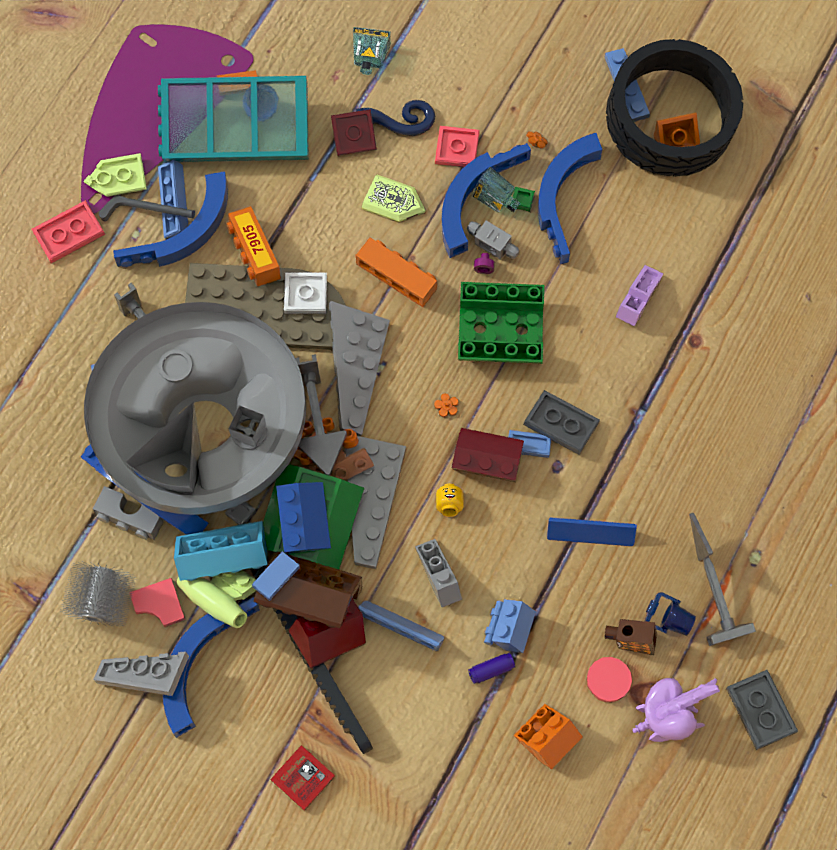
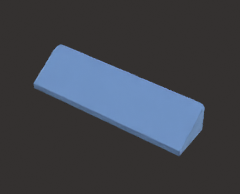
[158,160,188,239]
[358,601,444,651]

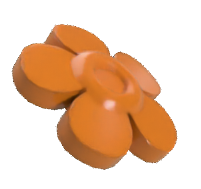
[526,131,548,149]
[434,393,458,417]

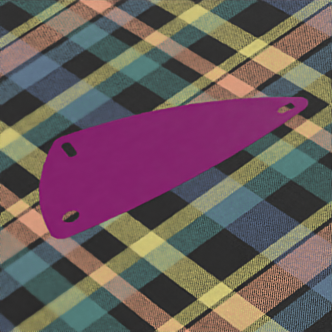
[81,24,253,214]

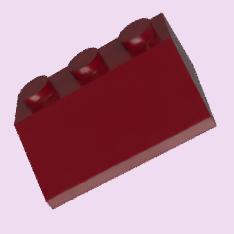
[451,428,524,483]
[289,598,366,668]

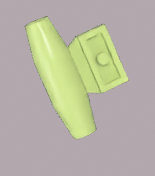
[177,570,256,628]

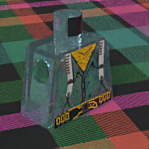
[353,27,391,75]
[472,167,520,213]

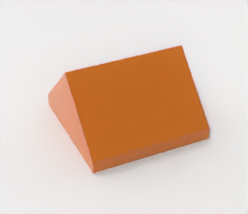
[653,112,700,147]

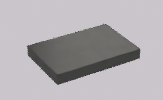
[523,390,600,455]
[726,670,798,750]

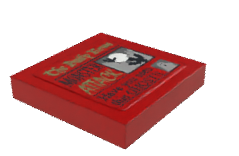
[270,745,335,811]

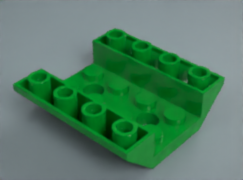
[458,282,545,364]
[263,464,364,570]

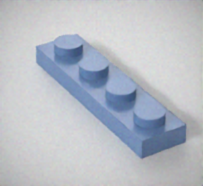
[605,48,650,122]

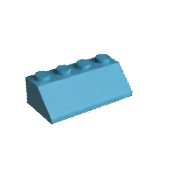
[174,521,268,581]

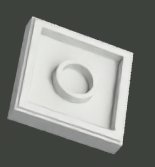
[284,273,327,314]

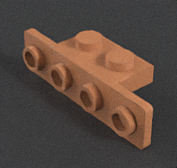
[304,448,374,480]

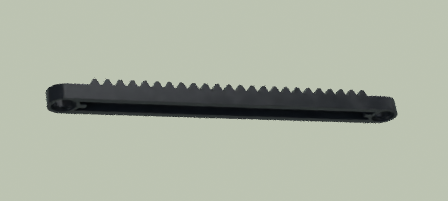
[241,524,373,755]

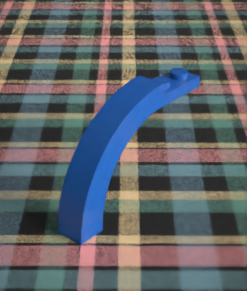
[538,133,602,264]
[442,143,531,258]
[113,171,228,267]
[81,444,209,535]
[163,597,260,738]

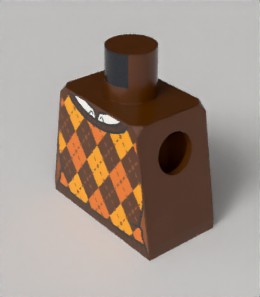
[605,619,657,655]

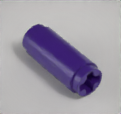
[468,653,515,684]

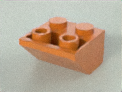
[514,704,583,770]

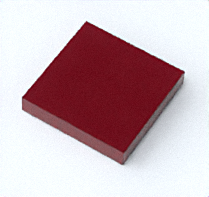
[331,109,377,156]

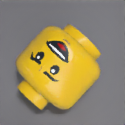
[436,483,464,517]

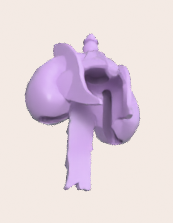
[632,678,720,742]

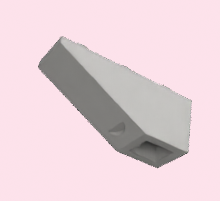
[415,539,462,607]

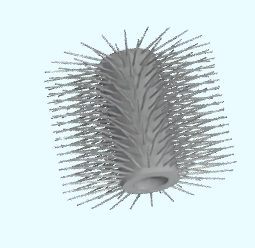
[60,561,136,627]

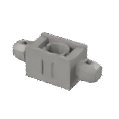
[467,221,519,260]

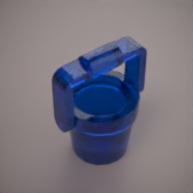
[644,592,696,636]

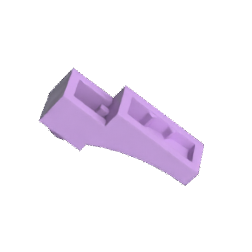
[616,265,663,326]

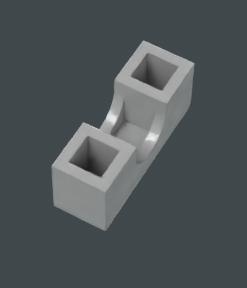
[93,486,164,540]

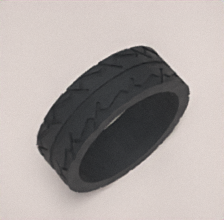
[606,39,744,177]

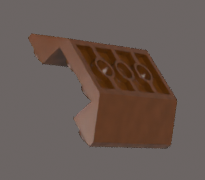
[254,551,363,628]

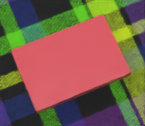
[32,200,105,263]

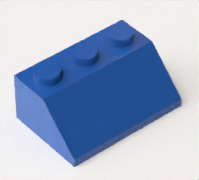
[276,482,331,554]

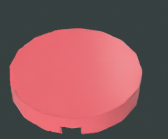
[587,657,632,703]

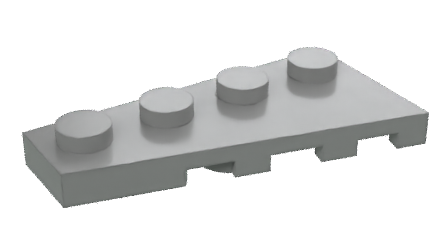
[93,651,189,696]

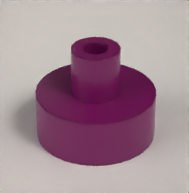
[474,253,495,274]

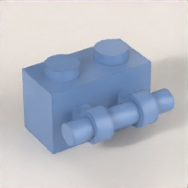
[484,599,536,653]

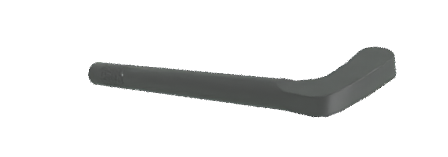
[99,195,195,221]

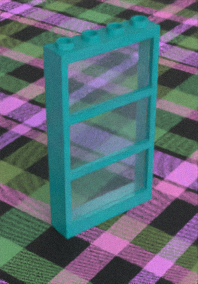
[158,76,309,163]

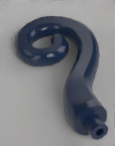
[356,100,436,136]

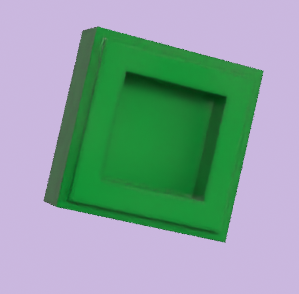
[510,187,535,212]

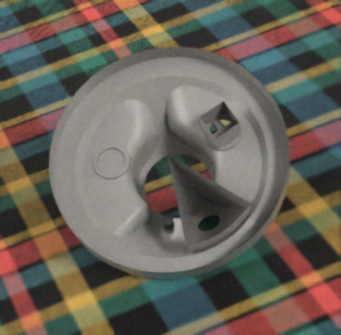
[84,302,306,515]

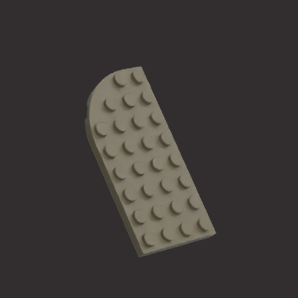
[185,263,346,350]

